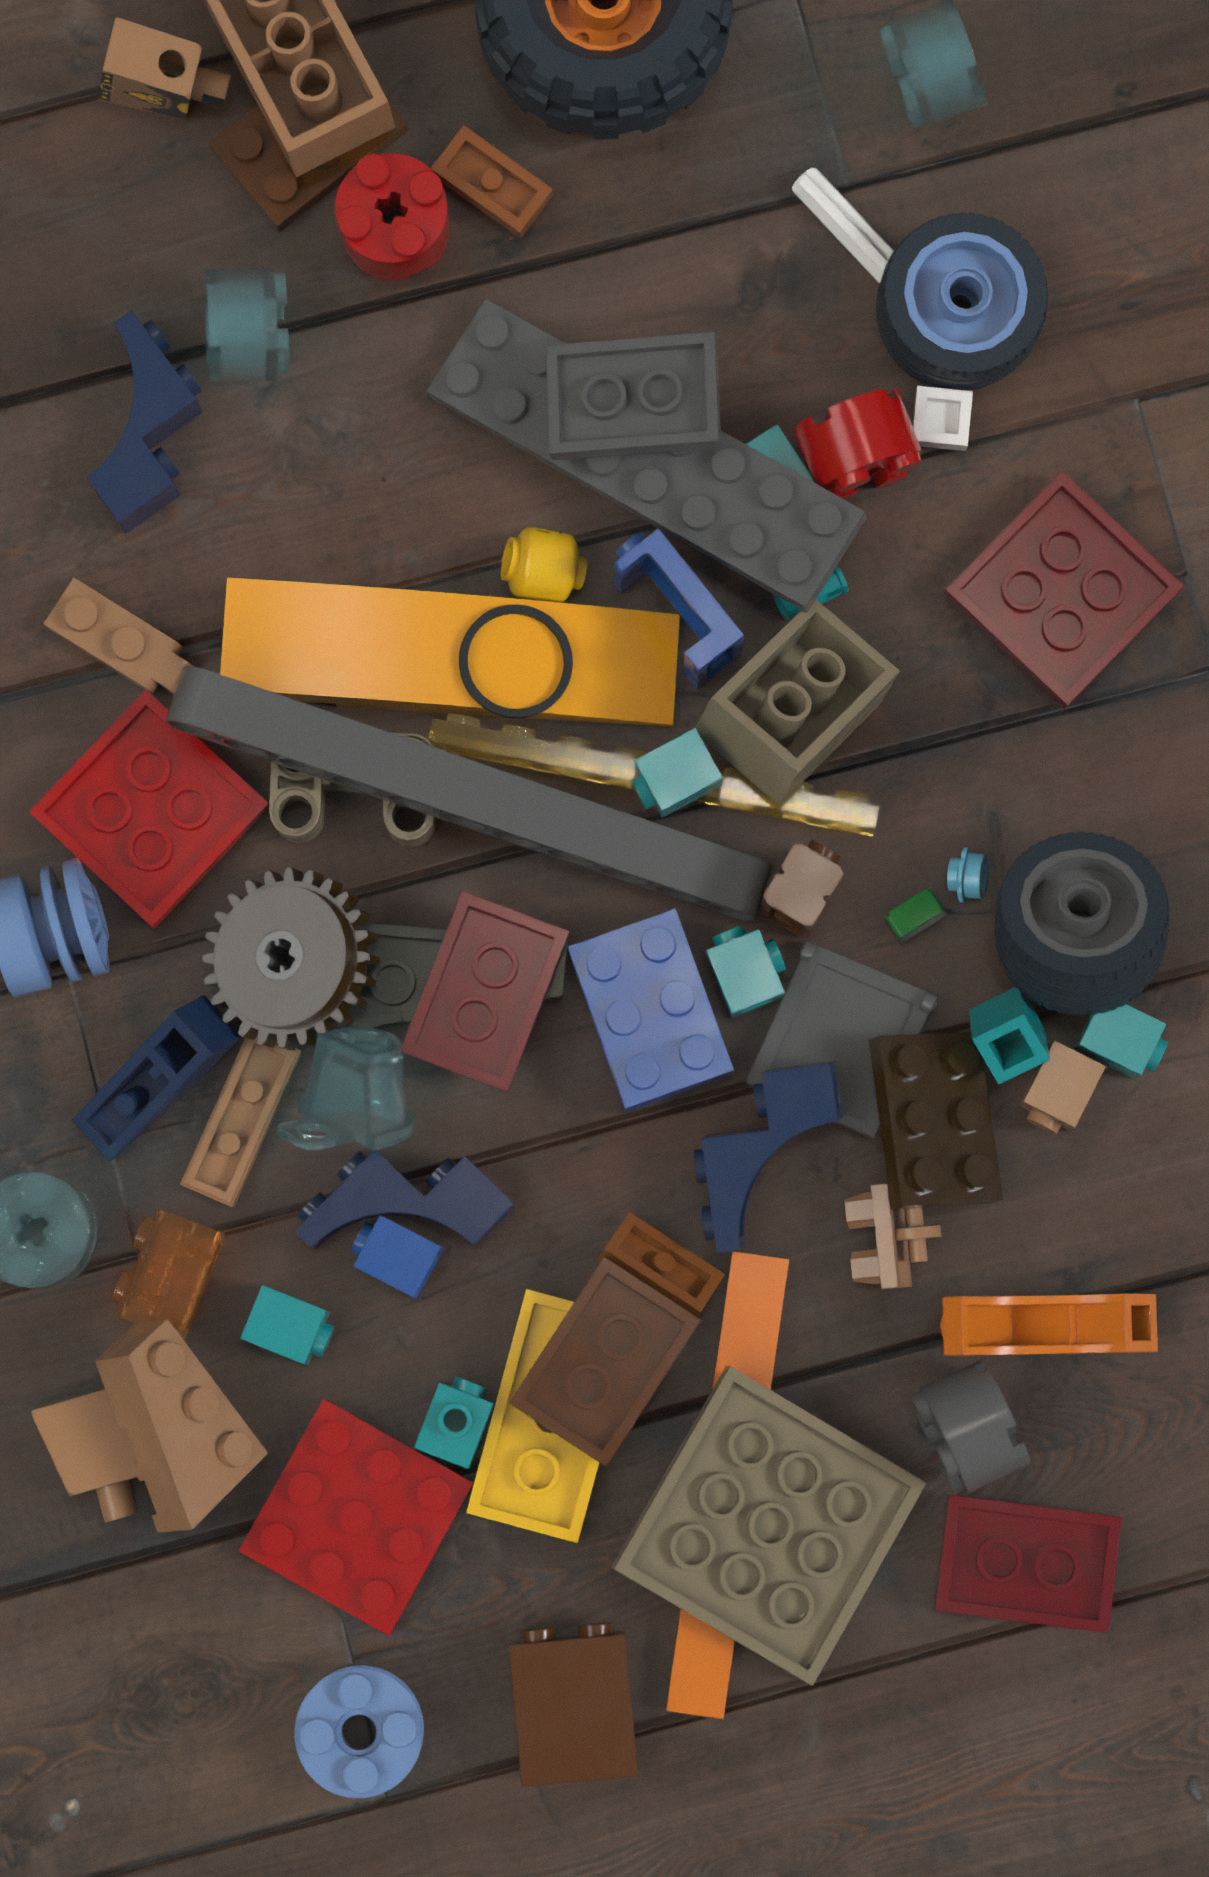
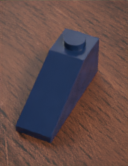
[72,995,241,1162]

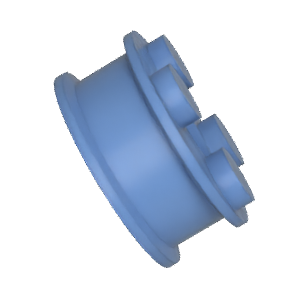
[294,1665,424,1798]

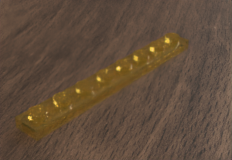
[428,713,880,837]

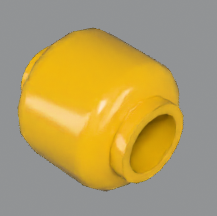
[501,527,587,603]

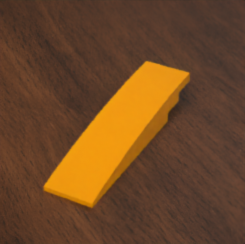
[220,578,680,727]

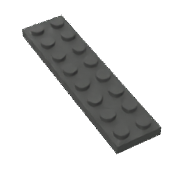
[426,299,867,613]

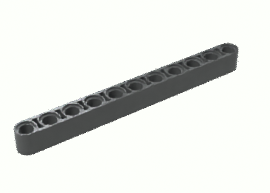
[166,666,772,922]

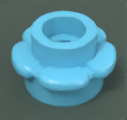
[947,847,988,903]

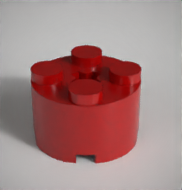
[335,153,450,281]
[793,388,923,500]

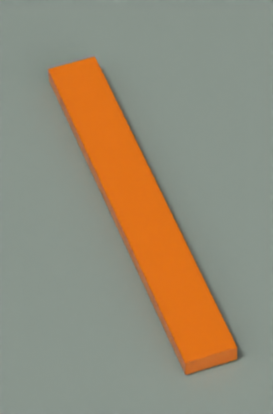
[666,1251,789,1719]

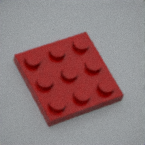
[29,690,269,929]
[239,1399,474,1636]

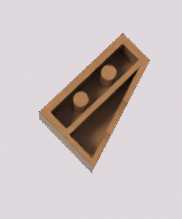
[95,1319,268,1533]

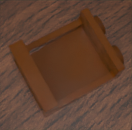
[509,1622,638,1787]

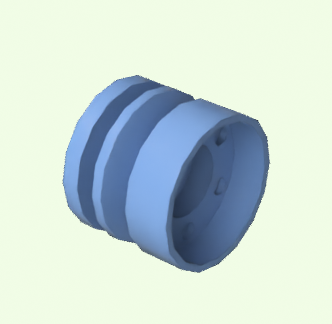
[0,858,110,998]

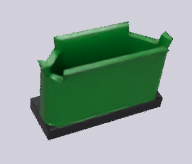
[883,886,948,944]

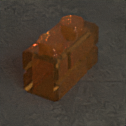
[112,1208,227,1341]

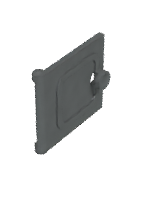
[746,941,938,1139]

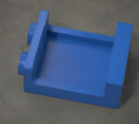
[613,528,744,690]

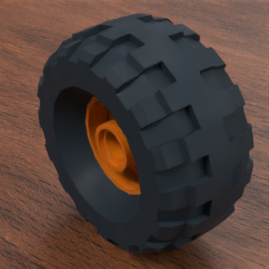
[475,0,733,140]

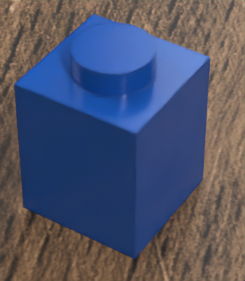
[350,1215,444,1299]

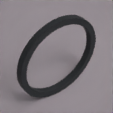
[459,605,573,718]

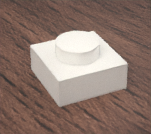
[912,386,973,451]

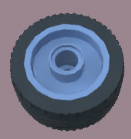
[876,212,1048,391]

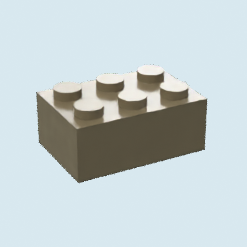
[695,600,900,805]

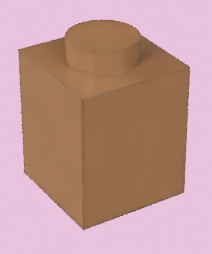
[1018,1040,1106,1135]

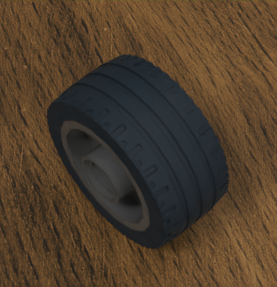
[994,831,1170,1016]

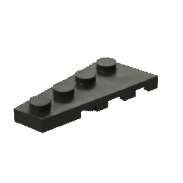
[334,923,568,1034]

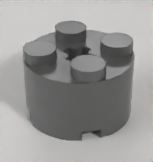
[911,1360,1031,1496]

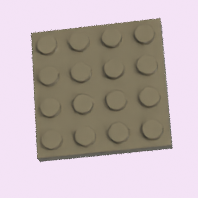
[611,1366,926,1686]

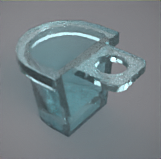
[277,1027,415,1151]

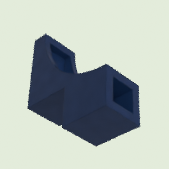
[86,310,202,534]
[694,1060,843,1253]
[294,1149,516,1249]

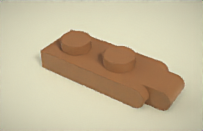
[43,578,194,695]

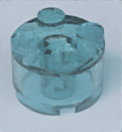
[879,0,988,128]
[204,267,289,382]
[0,1172,98,1289]

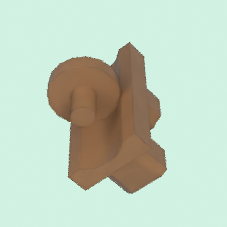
[844,1184,942,1289]

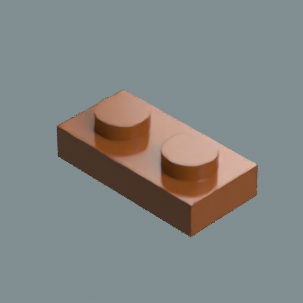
[430,125,553,239]
[597,1212,725,1318]

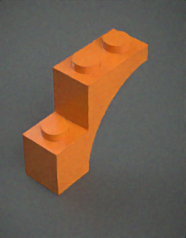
[940,1294,1158,1356]

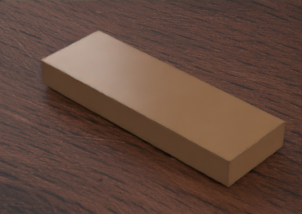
[180,1037,303,1208]

